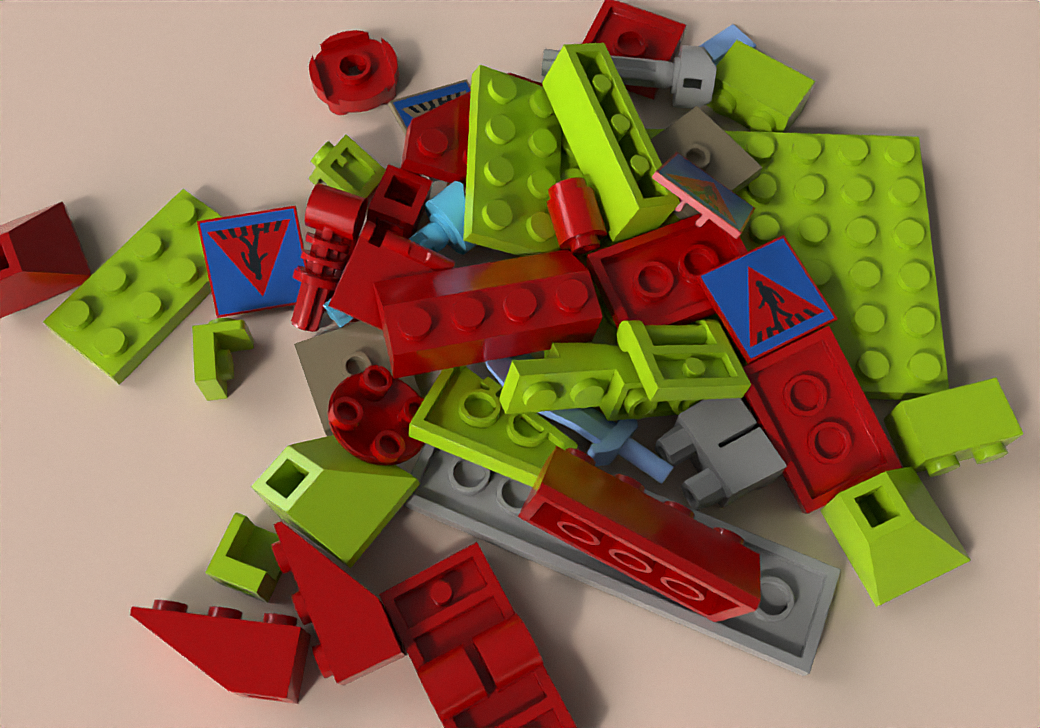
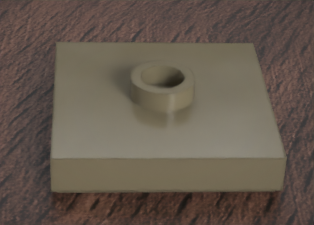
[650,106,762,220]
[294,321,422,436]

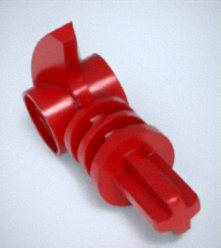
[291,183,368,332]

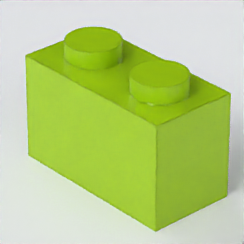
[706,40,815,133]
[883,377,1024,477]

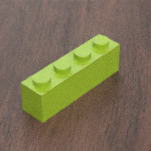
[542,43,680,241]

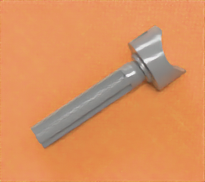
[542,45,717,109]

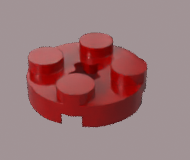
[309,30,399,115]

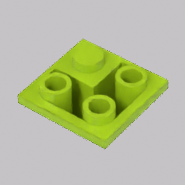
[251,435,421,569]
[820,466,971,607]

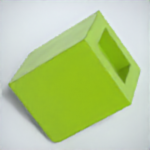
[205,512,282,603]

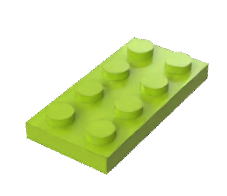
[463,64,561,257]
[43,189,222,385]

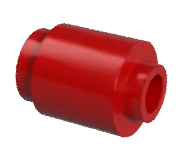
[547,177,607,255]

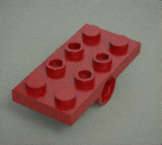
[379,542,577,728]

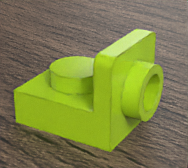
[309,134,386,198]
[192,318,254,401]

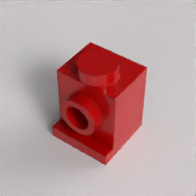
[366,164,433,240]

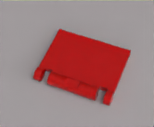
[328,220,456,331]

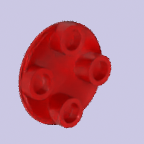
[327,365,425,466]

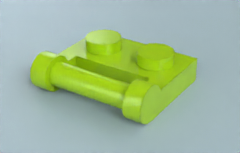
[617,320,751,402]

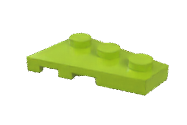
[409,365,578,487]

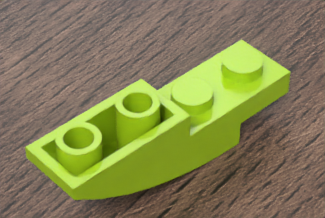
[499,343,701,421]

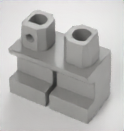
[655,398,787,510]

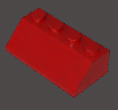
[373,249,603,379]
[518,446,761,622]

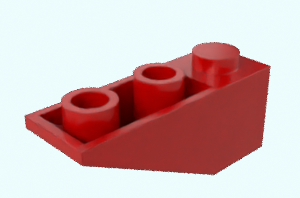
[271,521,405,686]
[130,600,311,704]

